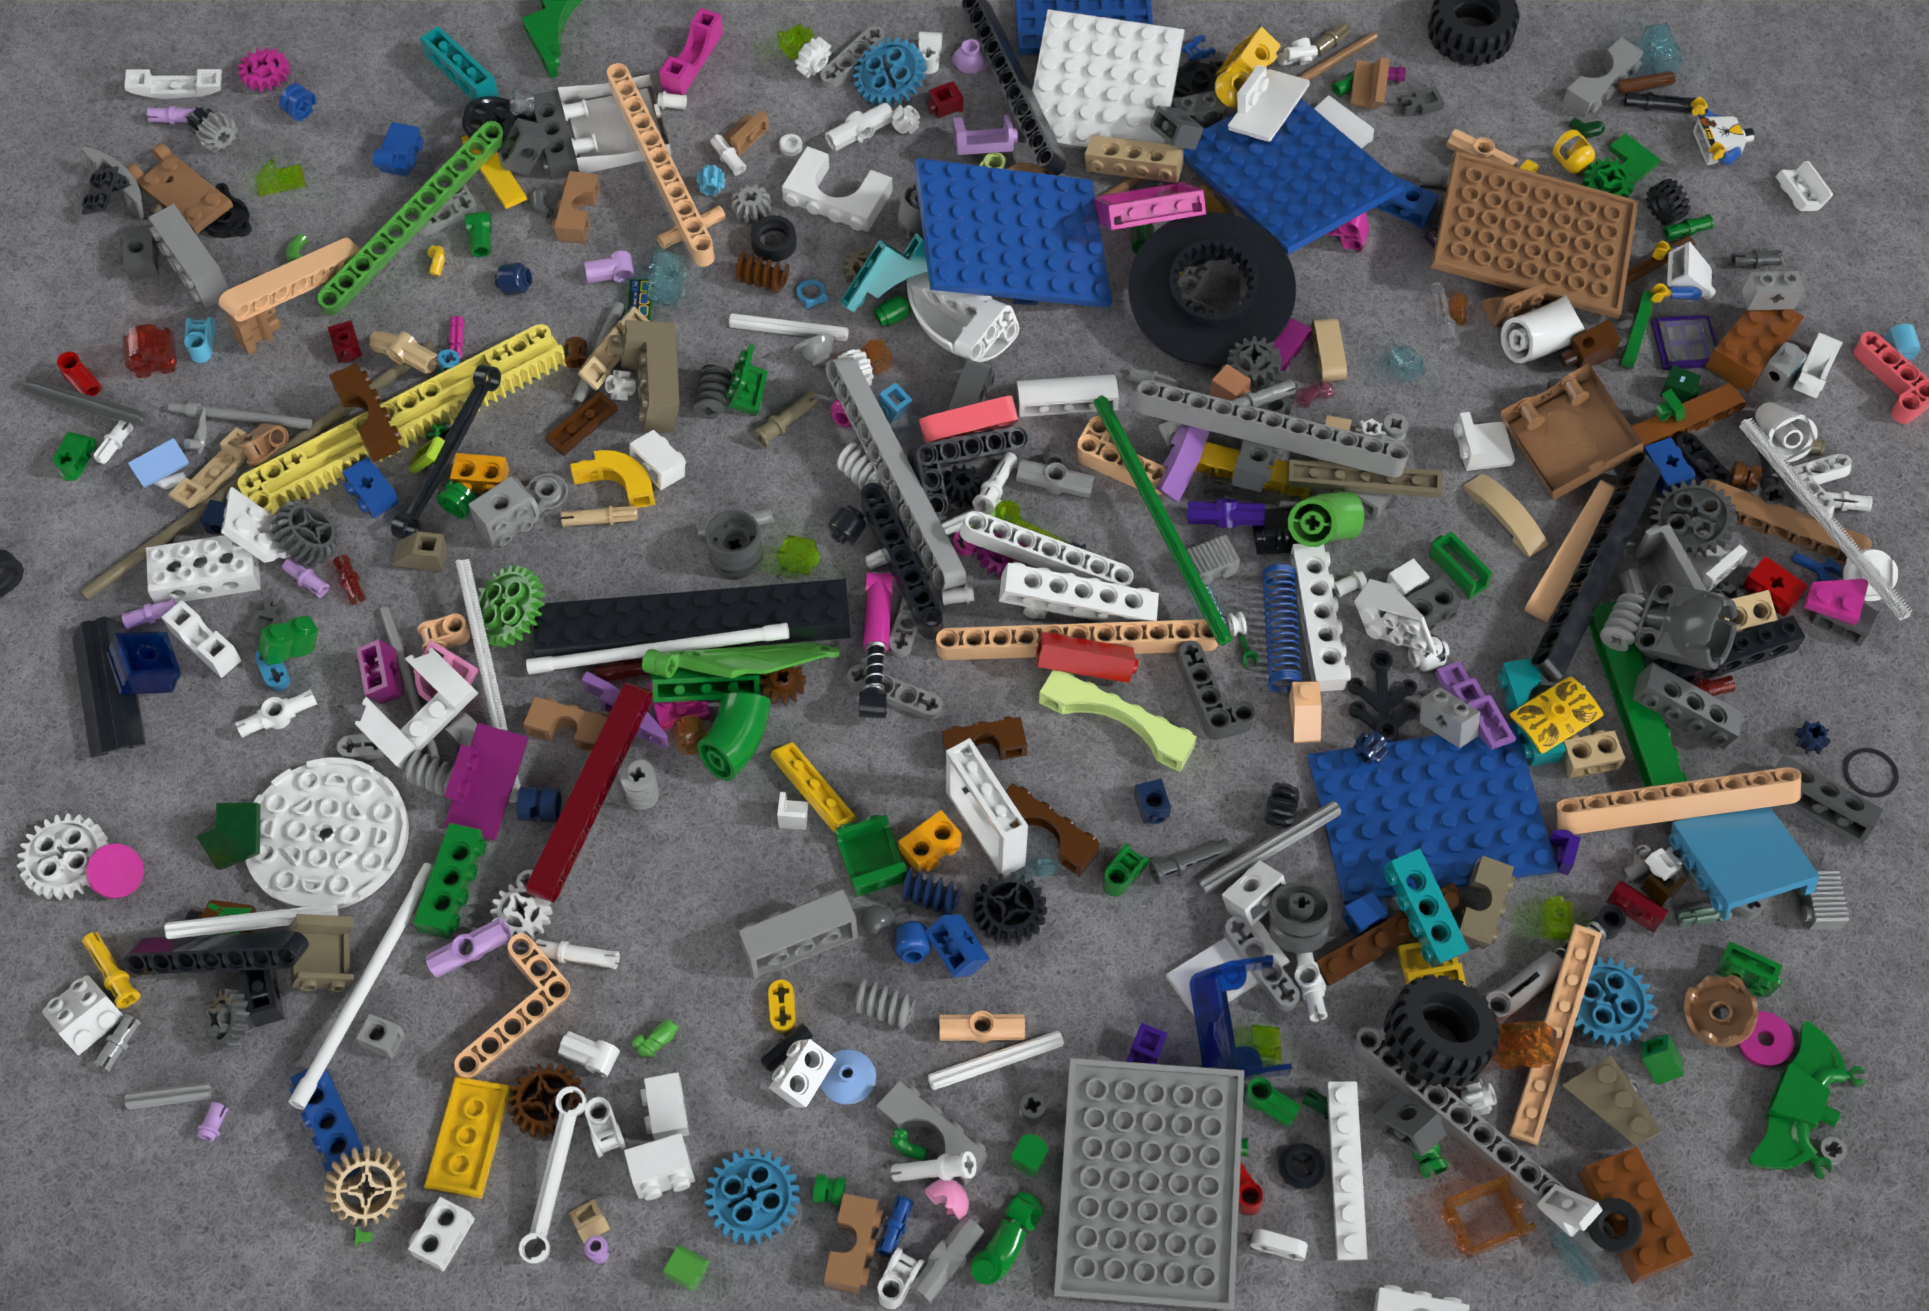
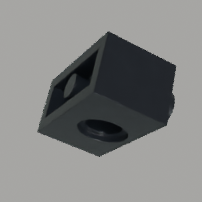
[240,969,285,1027]

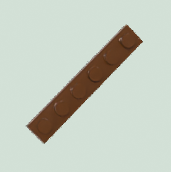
[1314,882,1467,986]

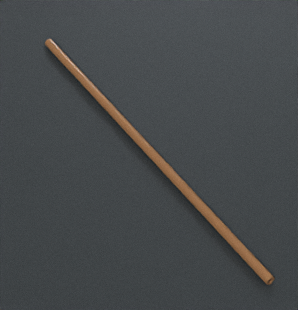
[1100,32,1378,196]

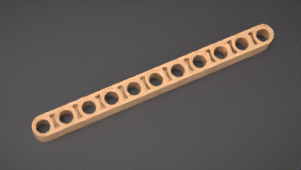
[607,63,715,267]
[936,619,1219,660]

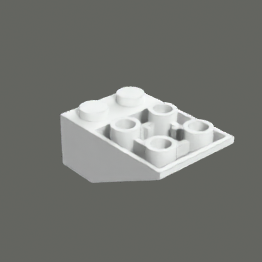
[1354,579,1436,654]

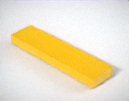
[770,742,857,833]

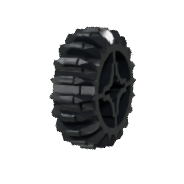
[973,872,1047,946]

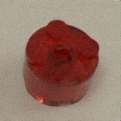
[122,324,177,379]

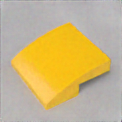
[1396,938,1466,986]

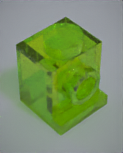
[777,23,815,61]
[1540,896,1574,940]

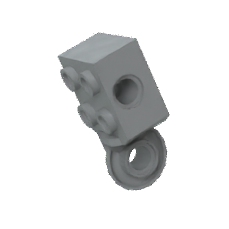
[468,473,568,550]

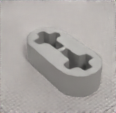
[337,733,386,761]

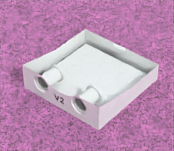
[558,74,671,173]

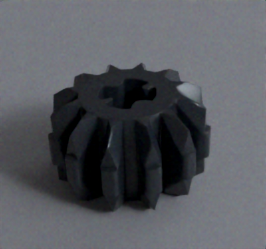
[943,463,983,507]
[1264,783,1300,829]

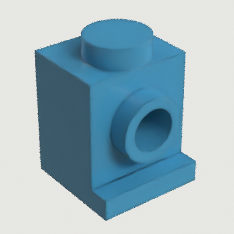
[877,382,912,425]

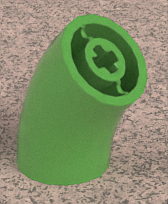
[1288,492,1364,547]

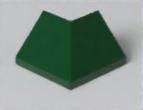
[196,802,261,870]

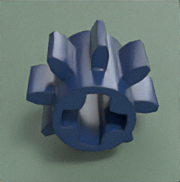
[1794,721,1831,754]
[1354,731,1388,765]

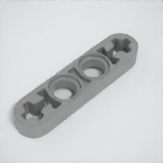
[820,26,885,89]
[889,567,933,658]
[847,665,943,720]
[1224,916,1300,1011]

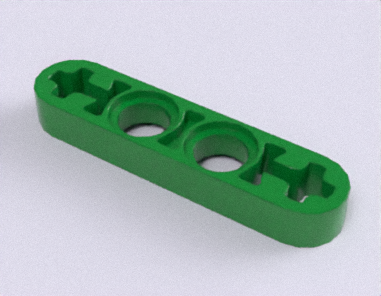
[1620,289,1655,369]

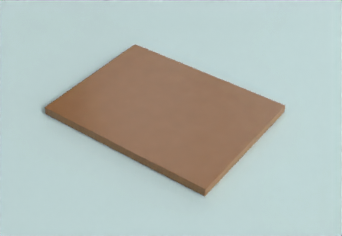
[1431,151,1638,319]

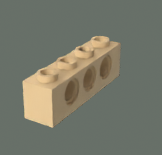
[1085,135,1184,183]

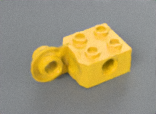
[1215,26,1281,109]

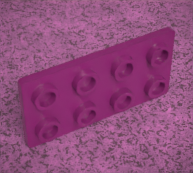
[444,723,528,841]

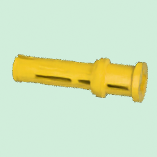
[82,932,140,1009]

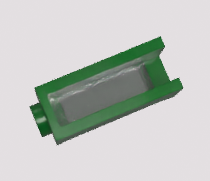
[1429,531,1493,600]

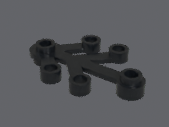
[1348,650,1419,742]

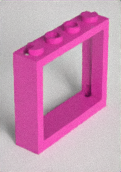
[1093,182,1206,230]

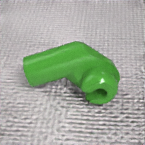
[286,233,308,262]

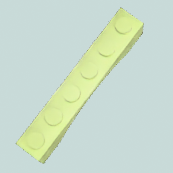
[1039,670,1197,772]

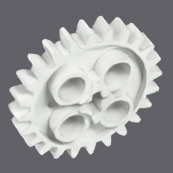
[17,813,108,900]

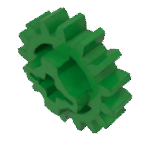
[1582,156,1636,198]

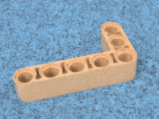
[454,934,570,1079]

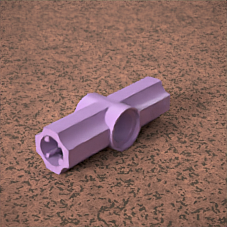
[426,918,512,978]

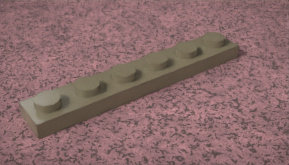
[1287,459,1442,498]

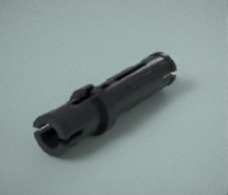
[1624,92,1696,113]

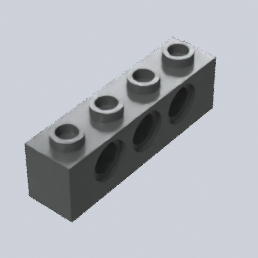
[528,90,579,180]
[1632,663,1744,749]
[1774,754,1883,845]

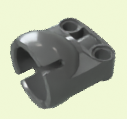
[1635,580,1738,670]

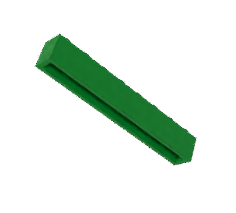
[1588,601,1688,787]

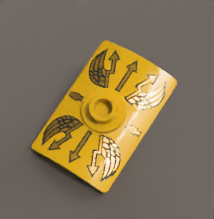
[1510,677,1603,753]

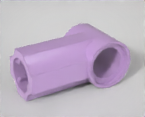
[584,251,634,283]

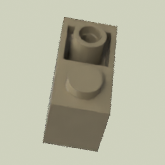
[392,531,449,572]

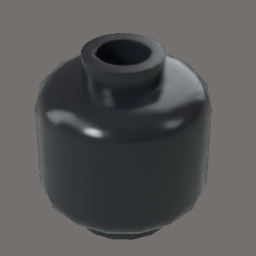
[828,505,866,545]

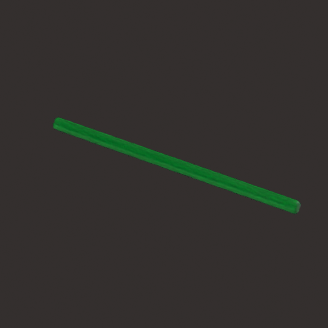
[1093,395,1232,646]

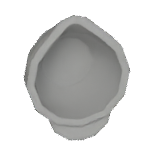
[793,334,835,368]

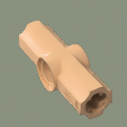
[1446,129,1518,167]
[940,1011,1025,1044]

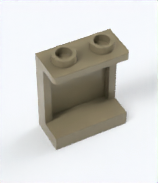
[290,914,354,992]

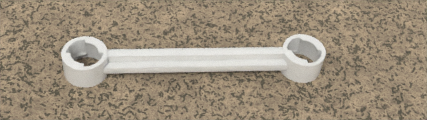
[519,1087,587,1264]

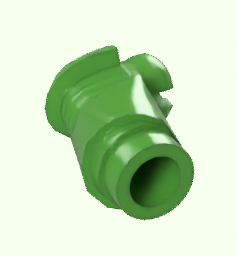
[632,1018,679,1058]

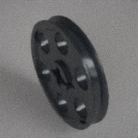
[462,96,533,152]

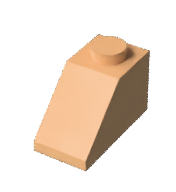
[1289,681,1322,743]

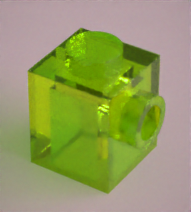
[777,535,820,576]

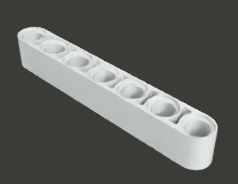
[960,511,1133,587]

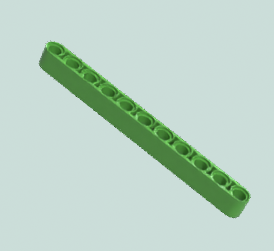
[318,121,503,316]

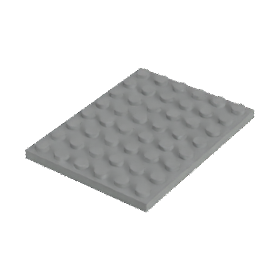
[1054,1058,1244,1311]

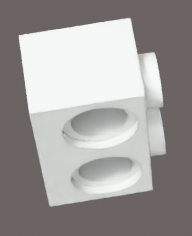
[769,1039,836,1107]
[408,1197,475,1272]

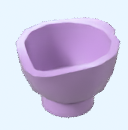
[951,39,991,73]

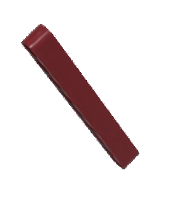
[526,682,653,903]

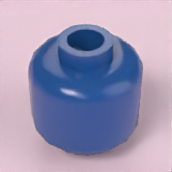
[894,921,931,964]

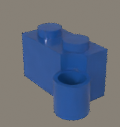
[373,122,424,177]

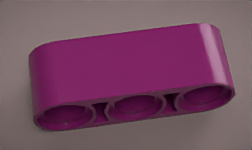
[1274,317,1313,371]

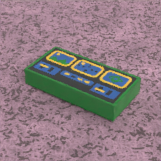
[626,279,654,321]

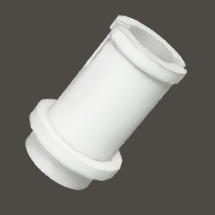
[658,91,687,110]
[1334,571,1367,597]
[942,584,974,605]

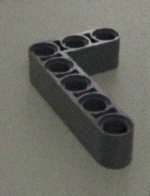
[907,427,1029,517]

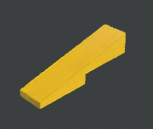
[461,135,527,209]

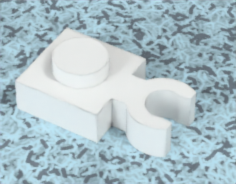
[1645,847,1683,881]

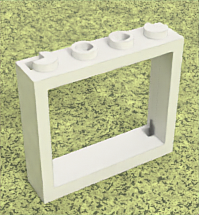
[946,738,1028,877]

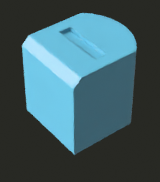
[1884,324,1921,360]

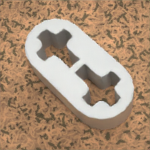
[1250,1229,1308,1261]

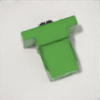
[354,1227,373,1247]

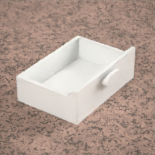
[1314,95,1374,149]

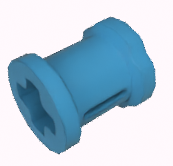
[437,349,460,375]

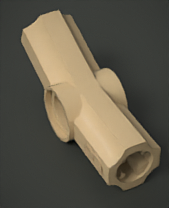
[369,331,438,374]

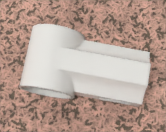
[558,1031,620,1078]

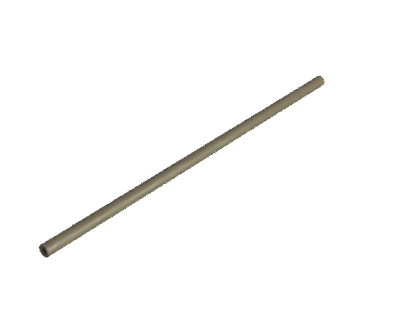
[80,341,436,600]

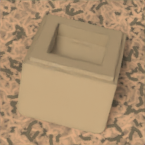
[568,1199,610,1244]

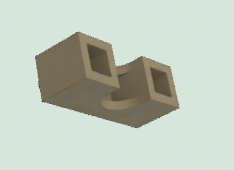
[1457,855,1515,948]

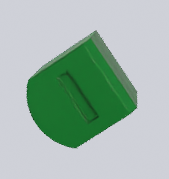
[1010,1134,1048,1179]

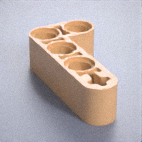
[1076,416,1166,495]

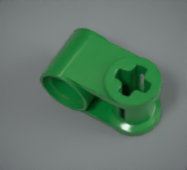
[53,432,96,481]
[1103,843,1150,897]

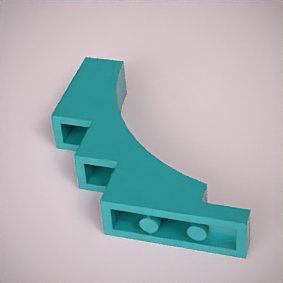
[840,233,928,312]

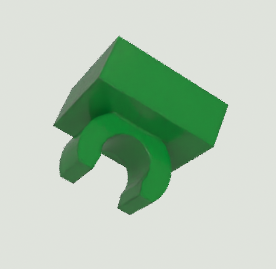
[1655,389,1686,423]

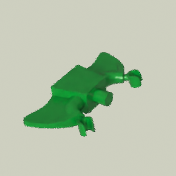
[1748,1021,1866,1180]

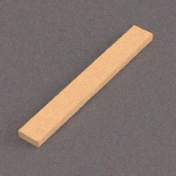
[1508,924,1602,1147]

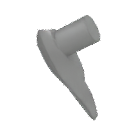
[183,408,207,454]

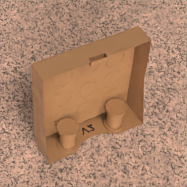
[1500,363,1643,500]

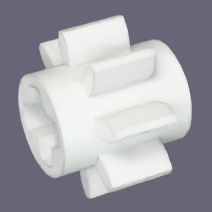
[892,105,920,134]
[605,370,636,401]
[1354,418,1386,436]
[1461,1078,1497,1116]

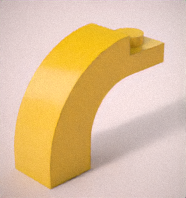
[570,450,656,508]

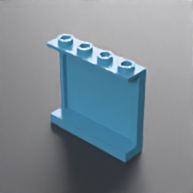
[1669,807,1820,921]

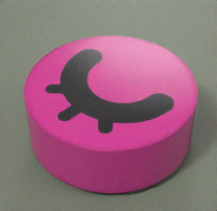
[953,531,977,556]

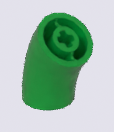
[697,693,771,781]

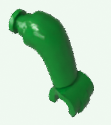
[971,1191,1045,1285]

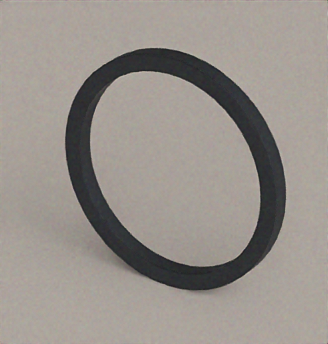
[1844,748,1899,798]

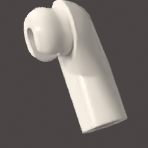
[154,472,186,489]

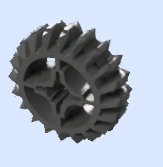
[270,499,341,566]

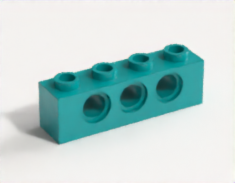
[420,26,499,101]
[1383,849,1470,968]

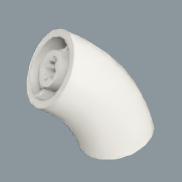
[1501,295,1586,363]

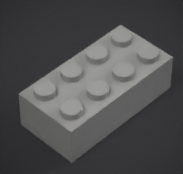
[148,204,229,309]
[739,890,858,979]

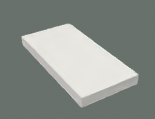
[1166,920,1290,1021]

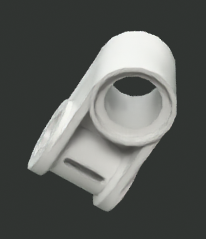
[918,31,942,74]
[585,1097,626,1158]
[878,1247,925,1309]

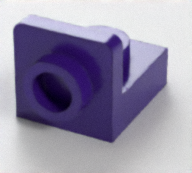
[1549,829,1581,875]

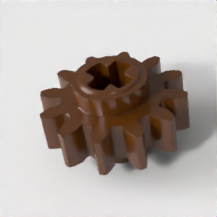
[759,666,806,706]

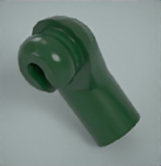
[1568,117,1605,138]

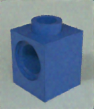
[1341,891,1388,937]

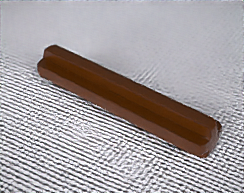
[1617,71,1676,93]

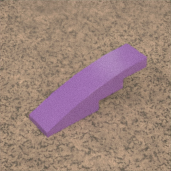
[1156,424,1209,502]
[1434,661,1516,750]
[582,672,669,749]

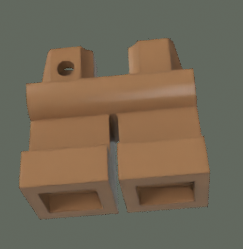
[226,307,281,355]

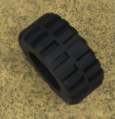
[1428,0,1520,66]
[1384,975,1500,1088]

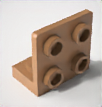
[1481,283,1548,328]

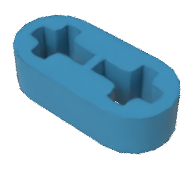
[255,650,290,692]

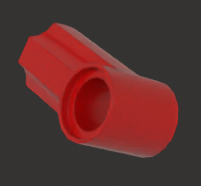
[57,351,102,397]
[1238,1161,1263,1216]

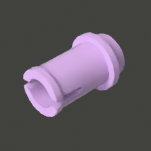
[197,1102,229,1142]
[584,1236,609,1264]

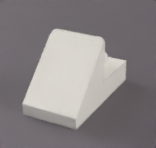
[1537,1184,1602,1237]

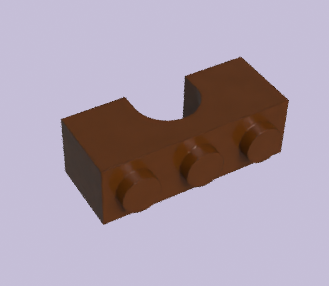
[942,716,1027,760]

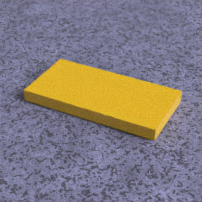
[424,1076,511,1199]

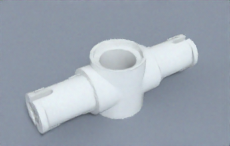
[235,689,318,738]
[1295,952,1328,1022]

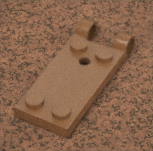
[126,142,233,234]

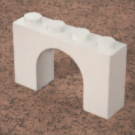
[782,146,892,232]

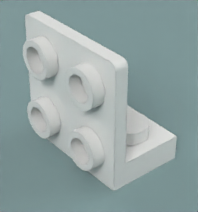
[1687,532,1748,592]

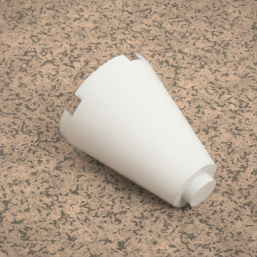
[1755,402,1818,462]

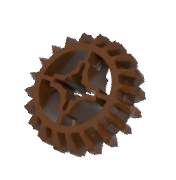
[508,1062,586,1141]

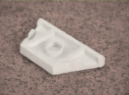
[221,487,292,563]

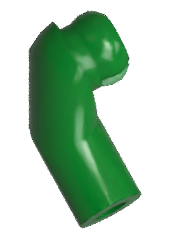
[890,1128,928,1161]

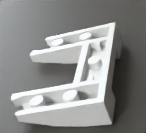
[355,648,478,770]

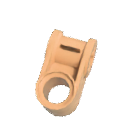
[417,613,471,652]

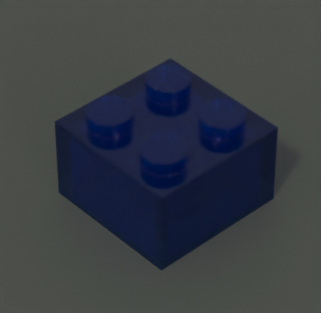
[107,632,181,695]

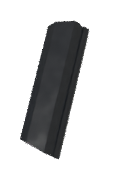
[72,617,146,758]

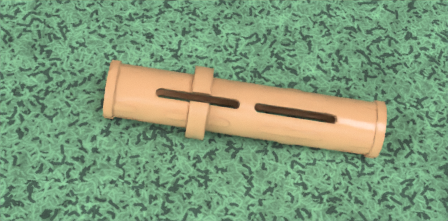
[657,205,726,250]

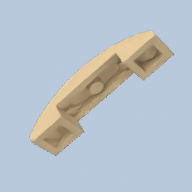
[578,306,649,391]
[168,427,248,508]
[1462,474,1549,558]

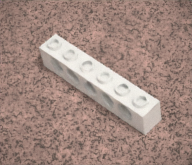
[1290,544,1351,692]
[999,562,1159,623]

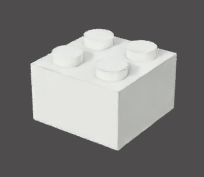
[624,1133,696,1200]

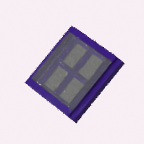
[1651,315,1717,370]

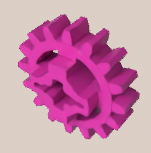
[238,47,290,93]

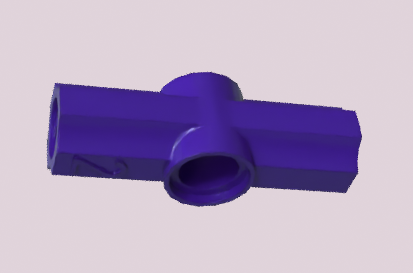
[1187,499,1266,528]

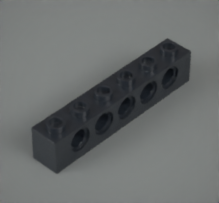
[1651,615,1806,684]

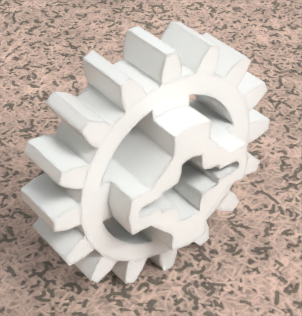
[490,882,553,943]

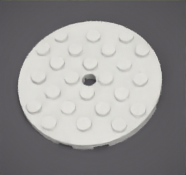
[245,757,409,909]

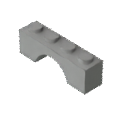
[1563,37,1644,117]
[876,1081,987,1187]

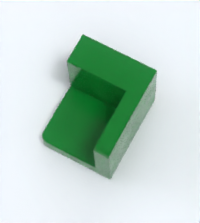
[1641,1034,1684,1084]

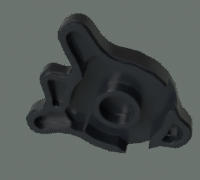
[1174,59,1224,97]
[203,183,252,238]

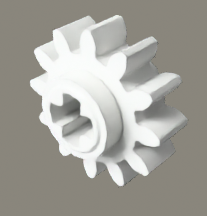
[795,37,831,78]

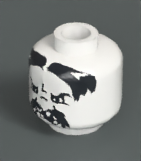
[1408,635,1450,672]

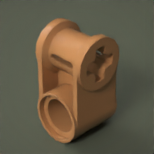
[237,423,289,466]

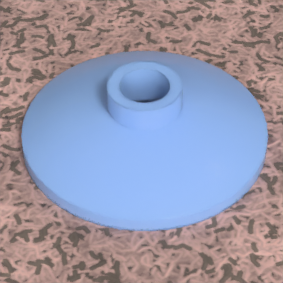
[820,1049,876,1105]

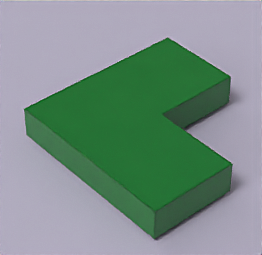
[1609,133,1661,185]

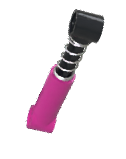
[859,572,893,718]

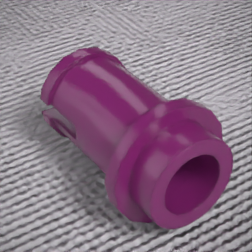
[1387,65,1406,84]

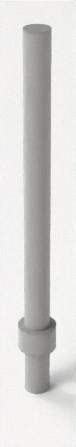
[168,402,312,429]

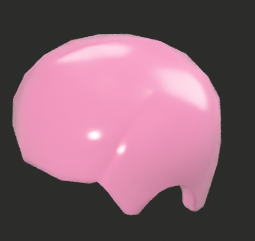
[924,1179,969,1220]

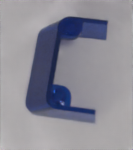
[1189,955,1292,1081]

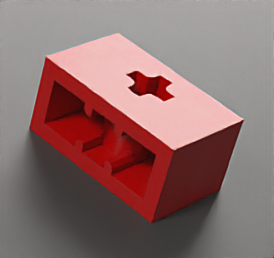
[1742,556,1809,618]

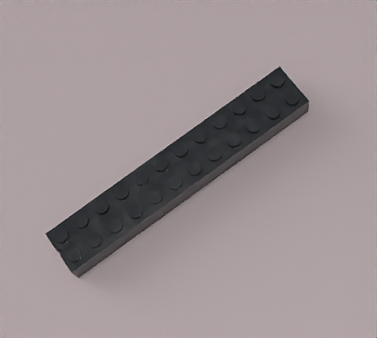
[533,579,851,658]

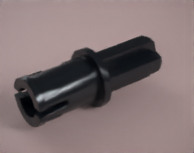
[760,1023,813,1071]

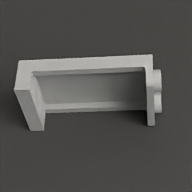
[1634,524,1707,595]

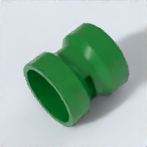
[1411,1142,1449,1178]
[813,1173,847,1207]

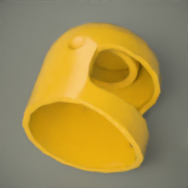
[1552,130,1595,174]

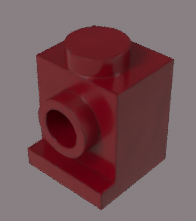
[926,81,963,119]
[327,320,363,363]

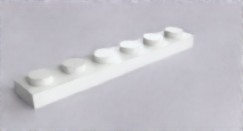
[1326,1082,1367,1261]

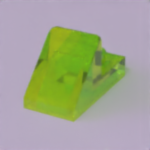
[255,158,306,197]
[1249,1024,1282,1071]

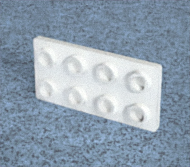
[1228,65,1310,142]

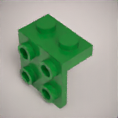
[726,343,768,416]
[1715,941,1783,997]

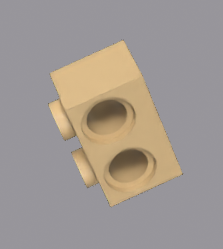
[1718,590,1778,634]
[1562,730,1625,779]

